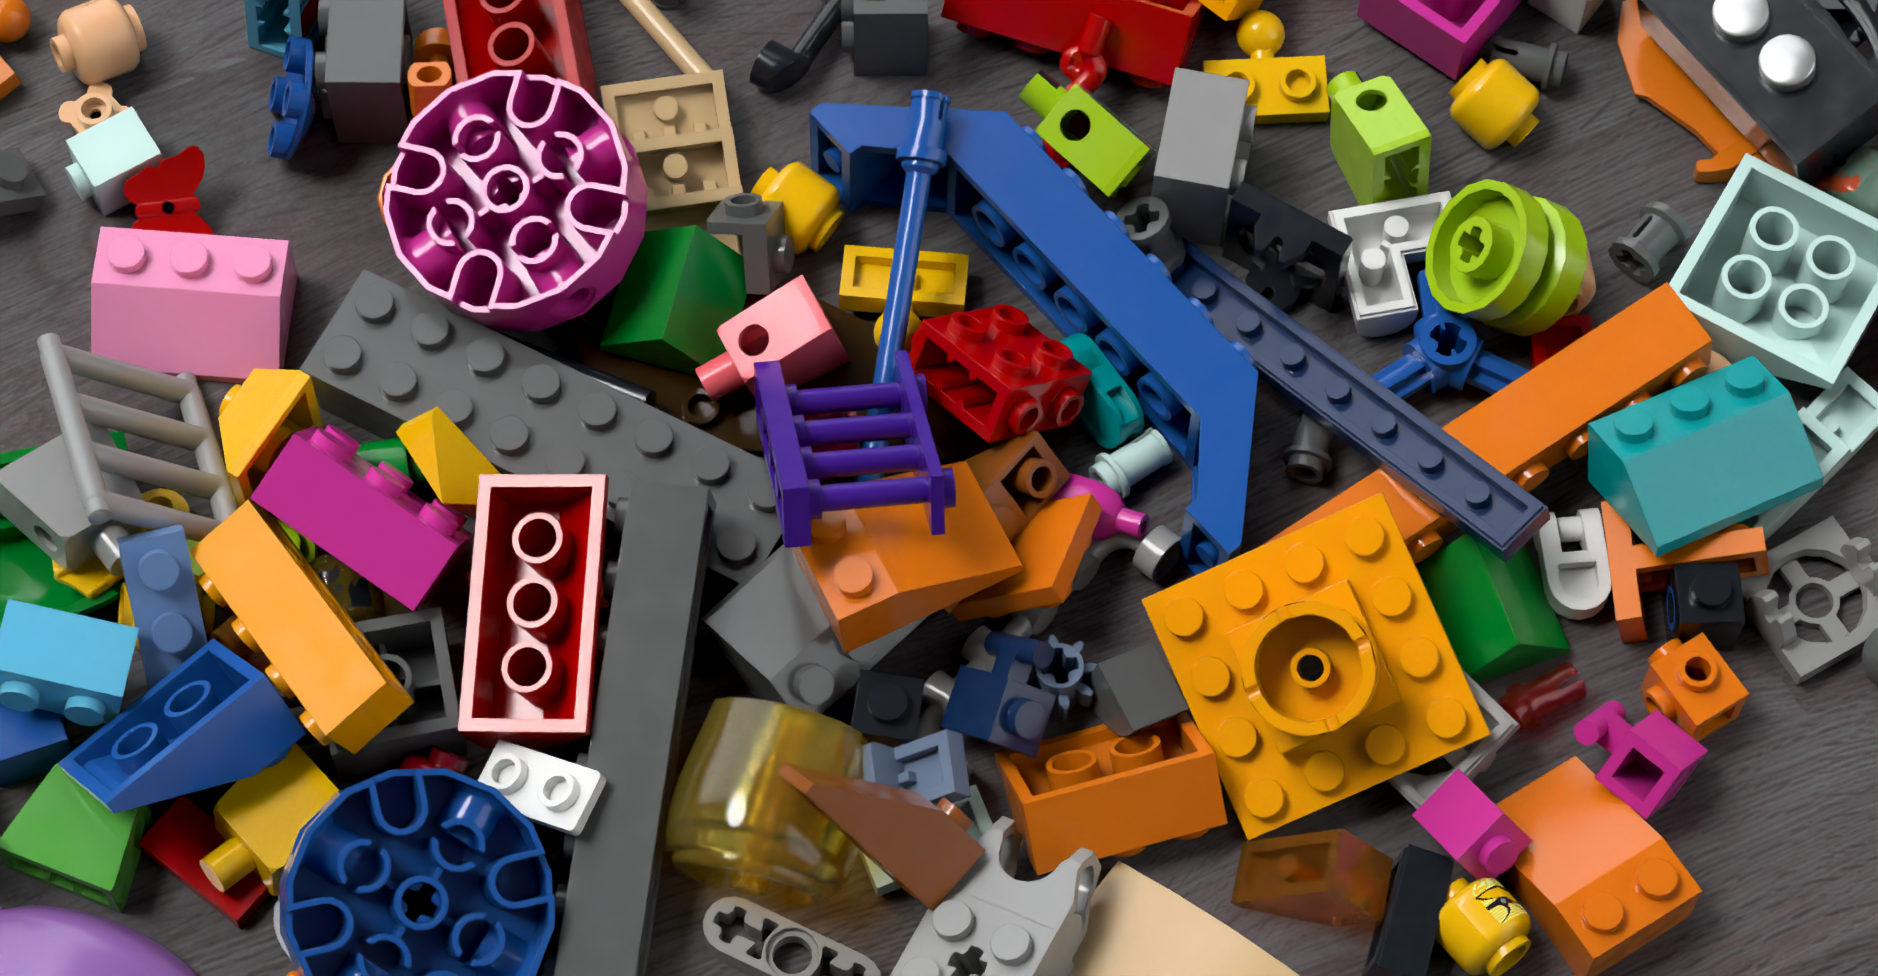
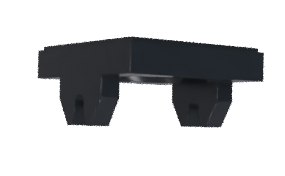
[1222,182,1353,313]

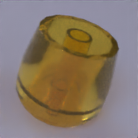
[662,697,867,907]

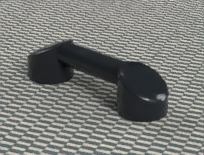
[750,0,841,93]

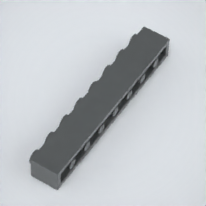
[543,478,716,976]

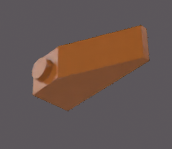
[777,763,985,912]

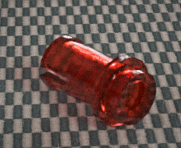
[1499,662,1587,732]

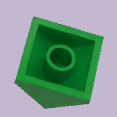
[600,225,748,376]
[1416,533,1570,683]

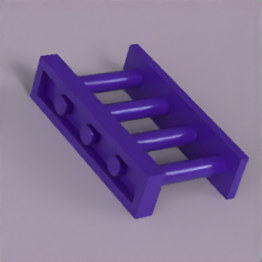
[754,350,956,548]

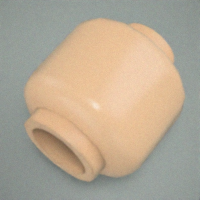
[50,0,147,86]

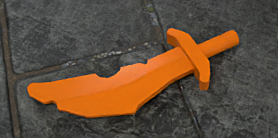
[1617,0,1772,183]

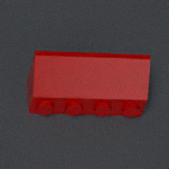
[443,0,601,107]
[941,0,1207,89]
[458,474,609,749]

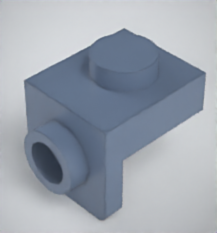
[860,729,971,806]

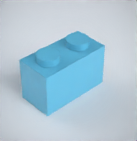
[0,599,139,726]

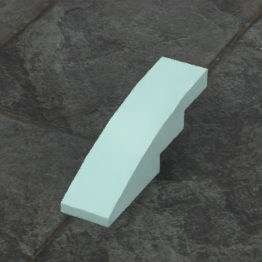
[1736,366,1878,541]

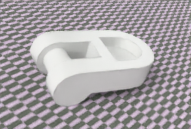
[1533,508,1611,620]

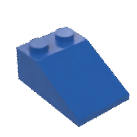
[57,638,306,814]

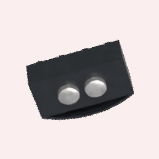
[1637,0,1878,185]

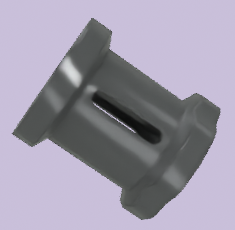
[1117,196,1186,274]
[1608,200,1691,283]

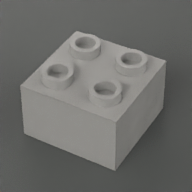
[1148,67,1258,247]

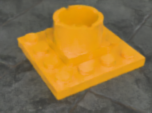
[1141,492,1491,841]

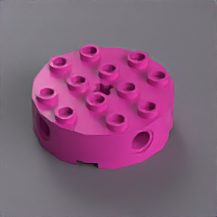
[383,70,648,332]

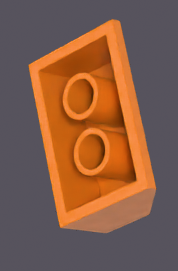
[994,712,1228,875]

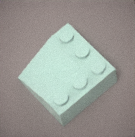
[1669,153,1878,390]

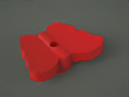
[123,145,214,235]

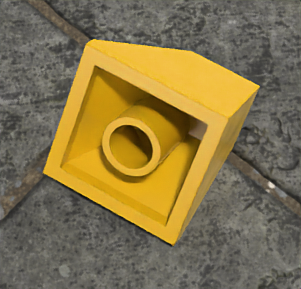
[218,368,325,513]

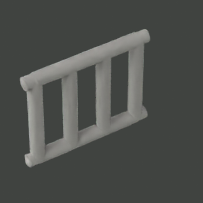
[37,333,238,542]

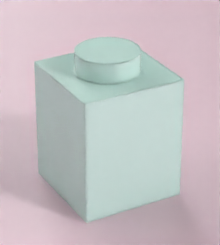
[65,106,163,216]

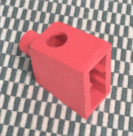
[695,275,851,402]

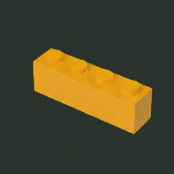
[189,500,414,755]

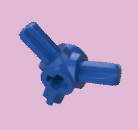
[1371,269,1530,400]

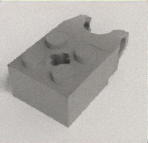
[890,816,1102,976]

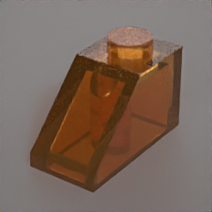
[1231,829,1393,927]

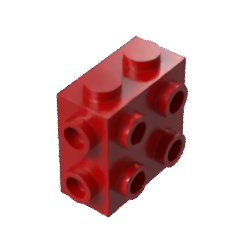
[909,304,1093,443]

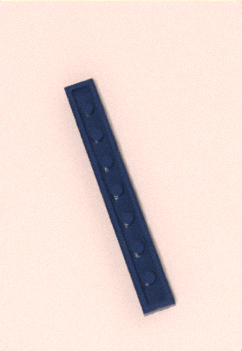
[1170,238,1550,563]

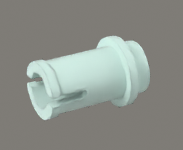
[1088,428,1173,499]

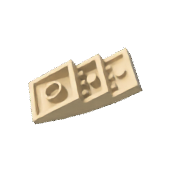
[600,69,744,257]
[1069,860,1300,976]

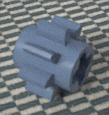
[1027,635,1097,721]

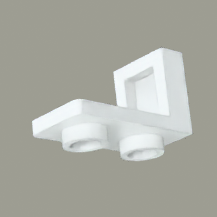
[478,739,606,836]

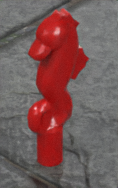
[1043,12,1113,169]

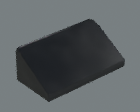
[1362,844,1454,976]

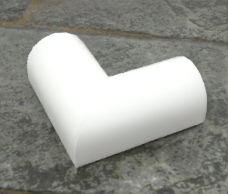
[1327,191,1452,337]

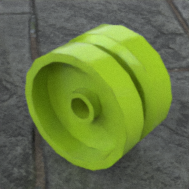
[1425,179,1587,337]

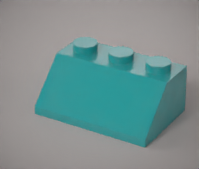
[1588,355,1823,557]

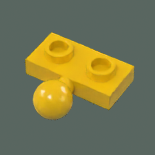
[1201,10,1330,125]
[839,245,969,354]

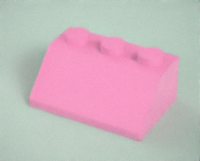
[91,226,298,384]

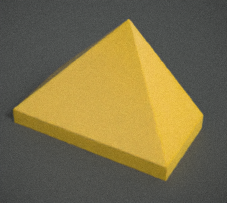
[396,406,501,520]

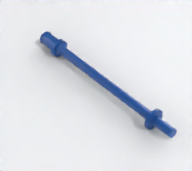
[857,90,952,482]

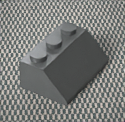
[700,544,929,729]

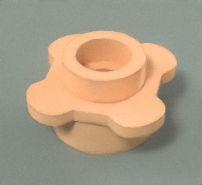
[59,82,129,135]

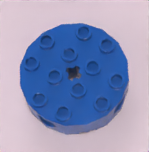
[279,768,555,976]

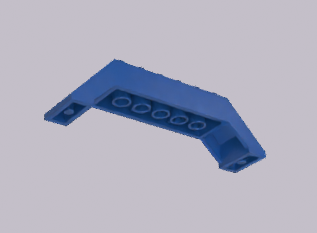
[809,103,1258,576]

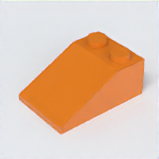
[791,461,1023,654]
[1496,756,1702,976]

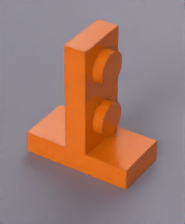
[1601,501,1770,644]

